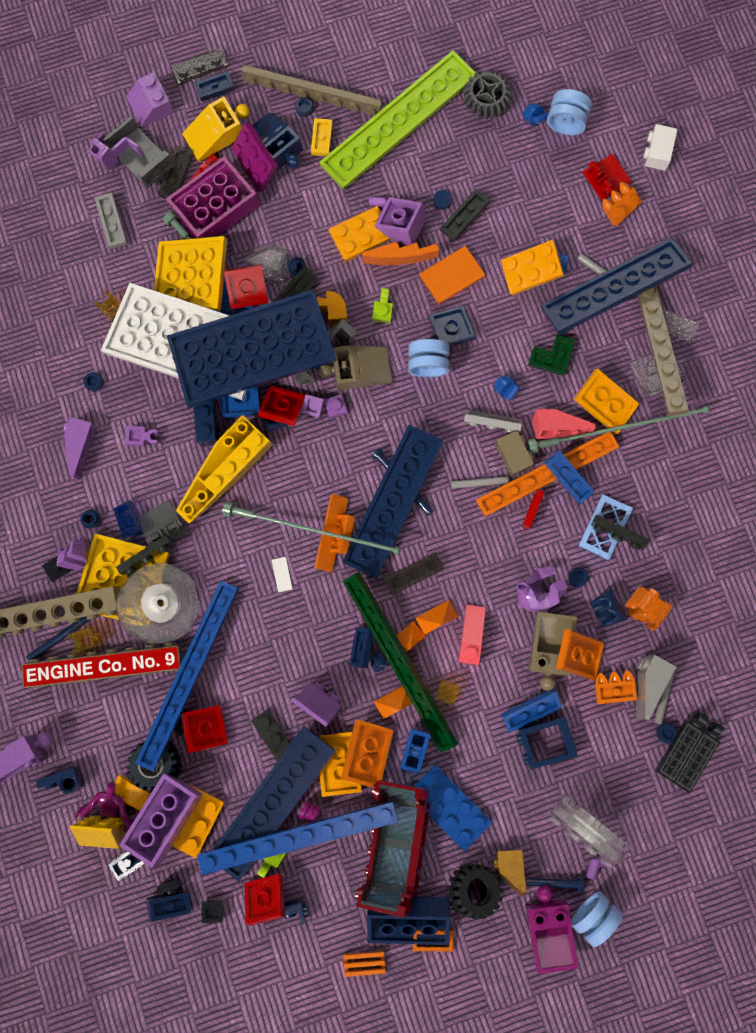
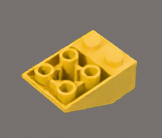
[70,815,126,849]

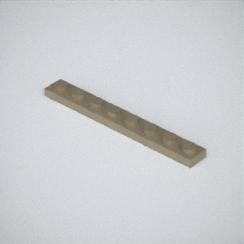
[242,65,382,116]
[637,286,689,416]

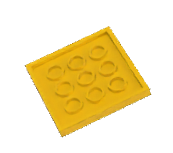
[154,236,228,311]
[76,534,170,628]

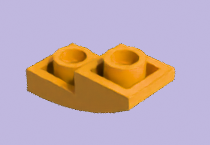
[115,775,152,811]

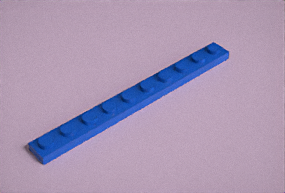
[135,581,239,772]
[197,801,398,875]

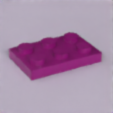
[231,123,278,192]

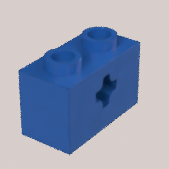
[400,728,431,774]

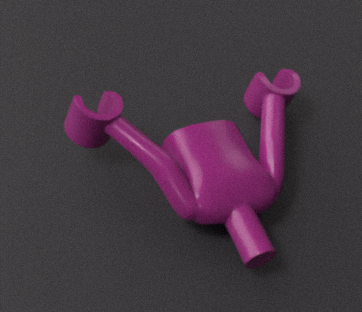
[74,782,134,833]

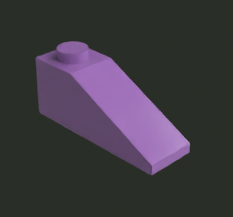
[64,417,96,480]

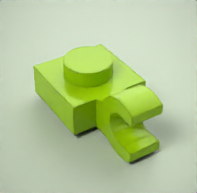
[372,288,393,323]
[257,853,286,878]

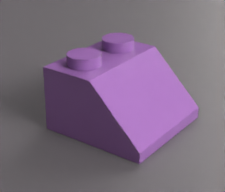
[126,72,174,127]
[375,197,427,245]

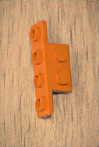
[314,494,355,572]

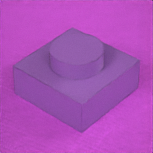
[301,394,325,417]
[324,394,347,419]

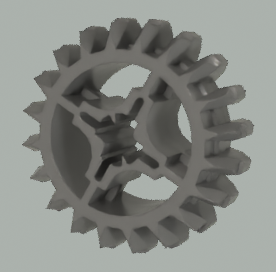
[463,69,512,119]

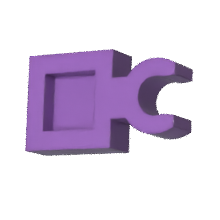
[125,426,159,447]

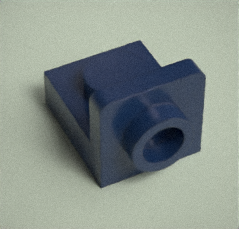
[284,899,309,924]

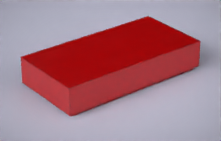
[522,490,544,530]

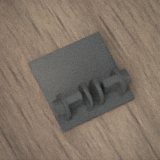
[135,500,187,545]

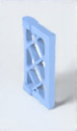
[579,495,633,560]

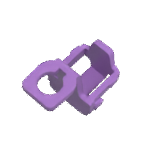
[89,133,144,169]

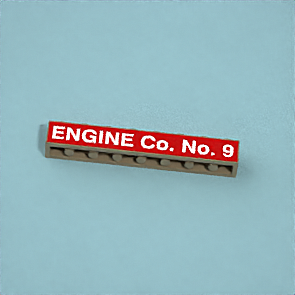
[21,643,183,688]

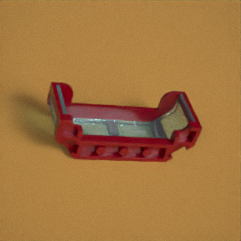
[355,780,430,918]

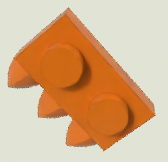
[602,182,642,226]
[594,670,637,704]

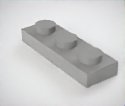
[94,192,128,250]
[464,410,522,433]

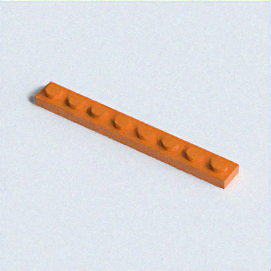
[476,432,619,517]

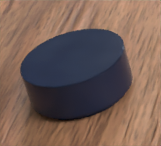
[295,97,313,117]
[433,190,452,210]
[83,372,104,392]
[568,568,588,587]
[656,723,677,743]

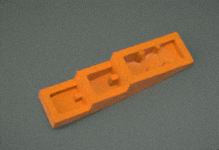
[362,242,439,265]

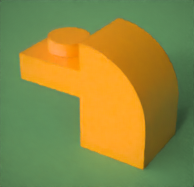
[316,291,348,326]

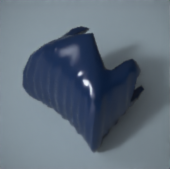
[591,587,628,627]

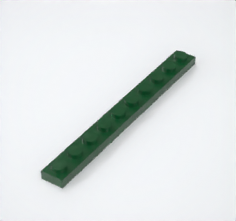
[343,571,459,753]

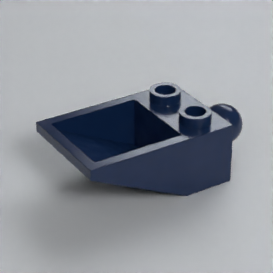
[252,112,303,172]

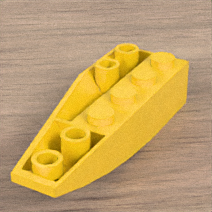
[176,415,273,524]

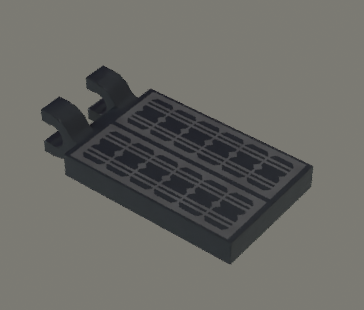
[655,711,724,793]

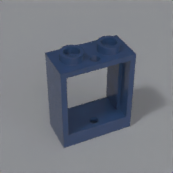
[516,717,577,770]

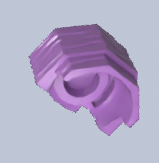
[56,536,89,570]

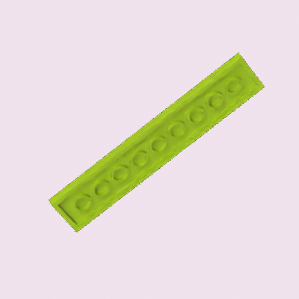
[319,50,475,190]

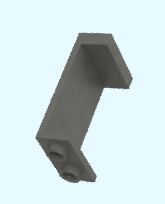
[103,117,175,188]
[294,319,357,385]

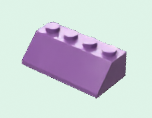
[119,773,203,868]

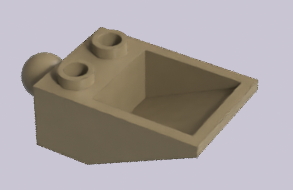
[317,345,392,391]
[528,612,577,691]

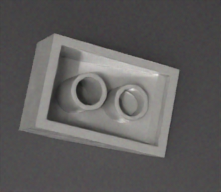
[636,655,676,721]

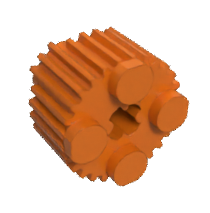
[625,586,673,631]

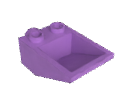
[0,732,53,784]

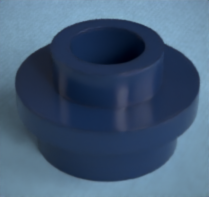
[288,257,306,276]
[80,510,100,529]
[371,652,387,672]

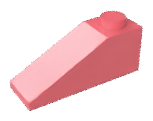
[532,408,596,439]
[458,605,486,665]

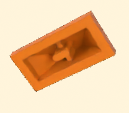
[415,600,459,635]
[397,621,426,652]
[374,686,412,719]

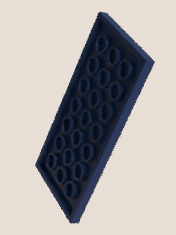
[167,289,336,408]

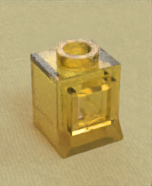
[94,291,121,323]
[67,627,101,654]

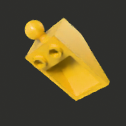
[182,96,250,162]

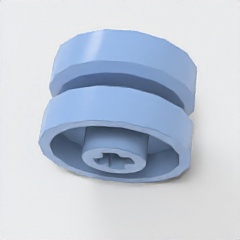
[547,89,592,135]
[408,339,450,377]
[571,891,623,947]

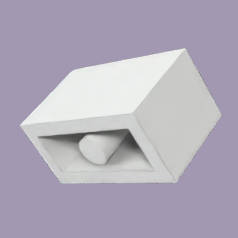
[643,124,677,171]

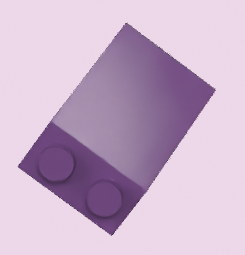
[293,681,343,727]

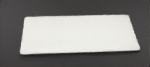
[272,557,292,592]

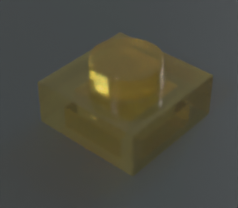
[435,680,460,705]

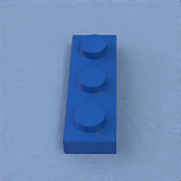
[544,450,594,505]
[501,688,563,733]

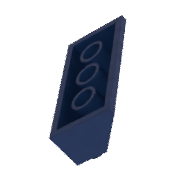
[367,895,450,945]

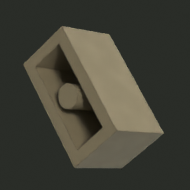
[495,431,535,477]

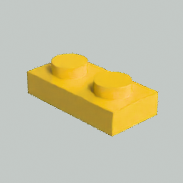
[311,118,333,156]

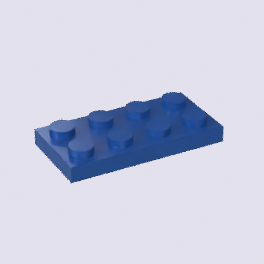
[407,765,493,852]

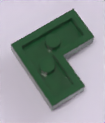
[528,335,575,376]

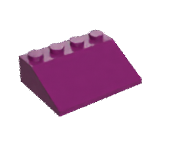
[166,156,260,239]

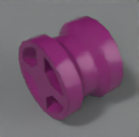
[298,799,321,823]

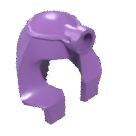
[517,565,567,612]

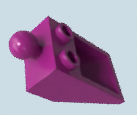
[525,885,579,974]

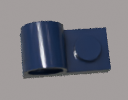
[35,766,83,794]
[146,891,191,922]

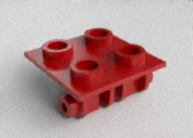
[582,154,632,201]

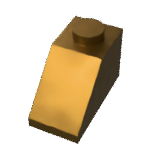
[493,850,527,896]

